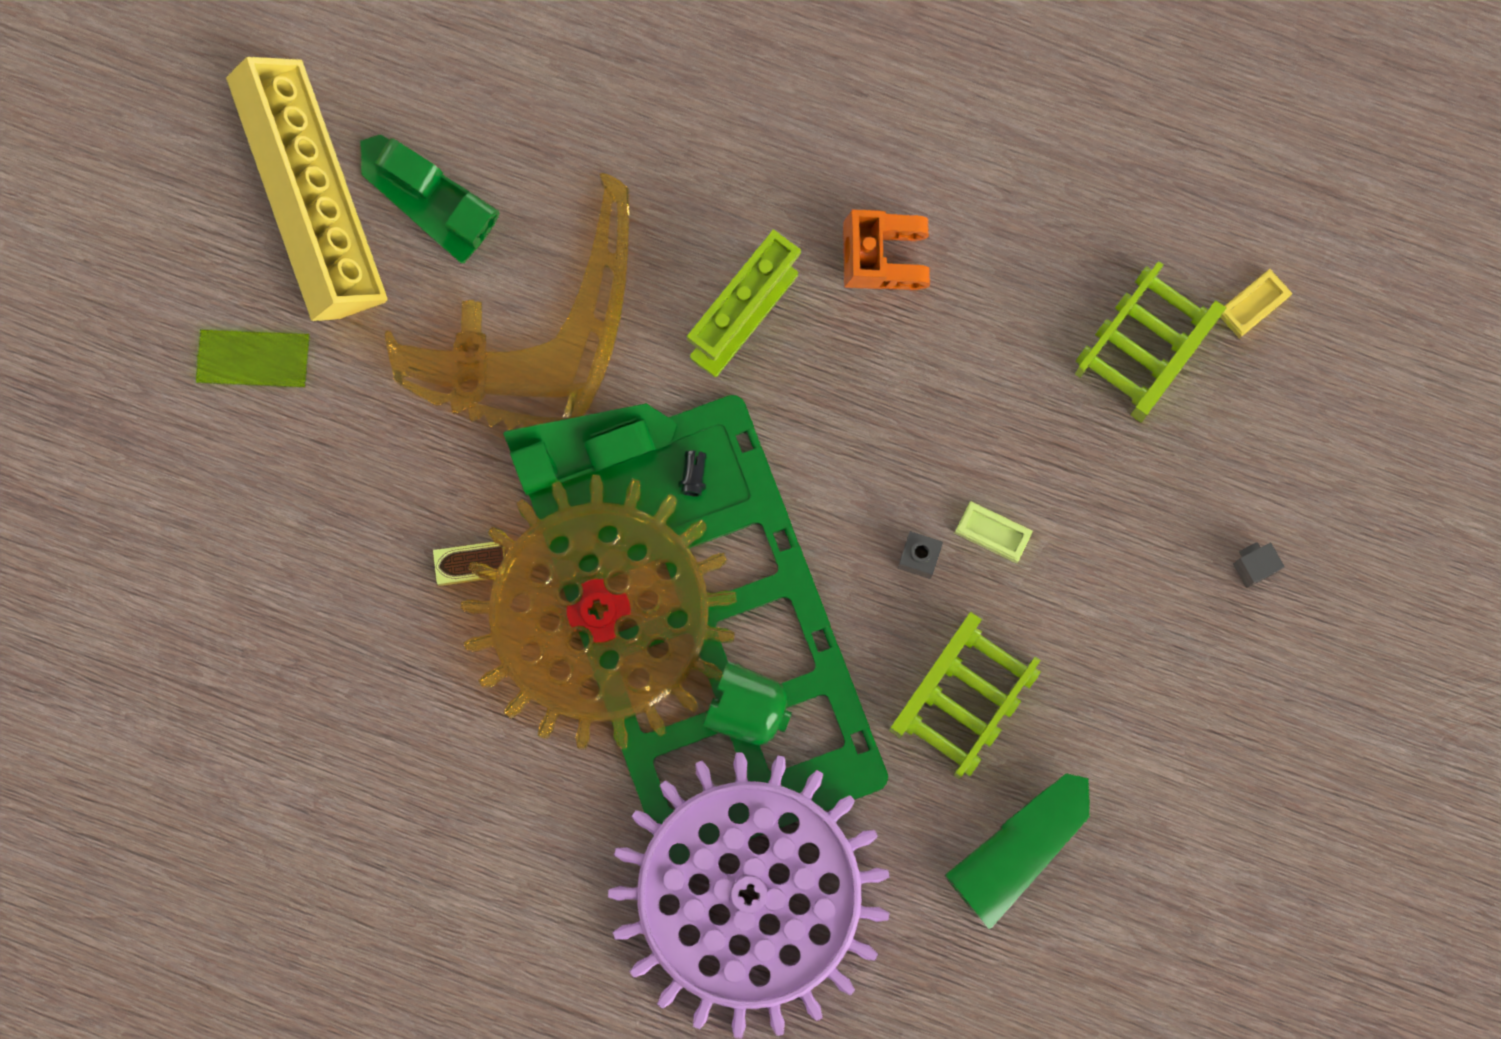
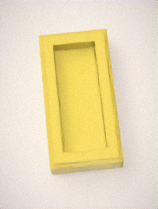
[1220,269,1293,339]

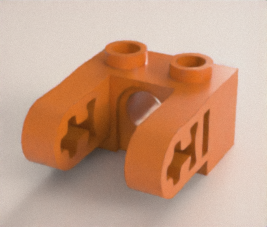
[843,209,930,290]

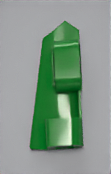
[360,134,500,264]
[503,403,678,495]
[944,773,1090,929]

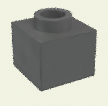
[898,531,943,579]
[1233,542,1285,588]

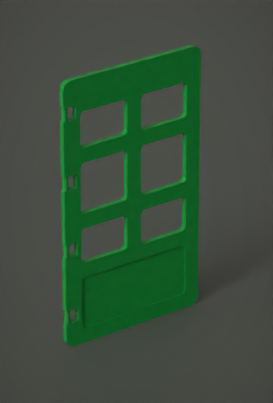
[529,395,888,864]

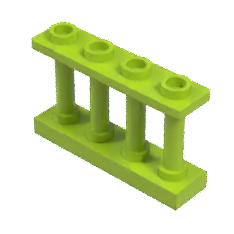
[686,229,801,377]
[1075,261,1226,423]
[889,611,1041,779]

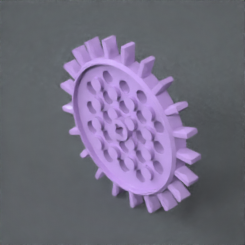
[608,753,889,1038]

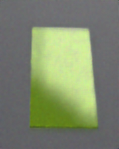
[196,329,310,388]

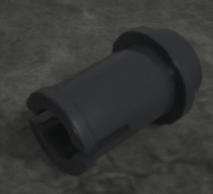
[678,451,707,497]

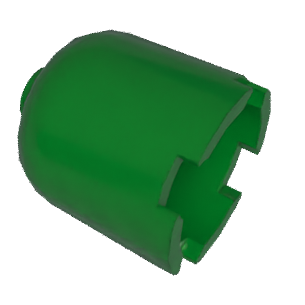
[702,661,792,745]

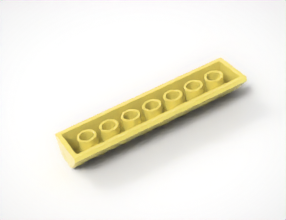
[226,57,388,321]

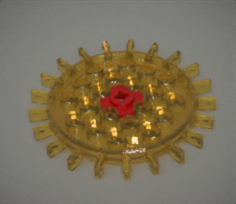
[461,475,737,750]

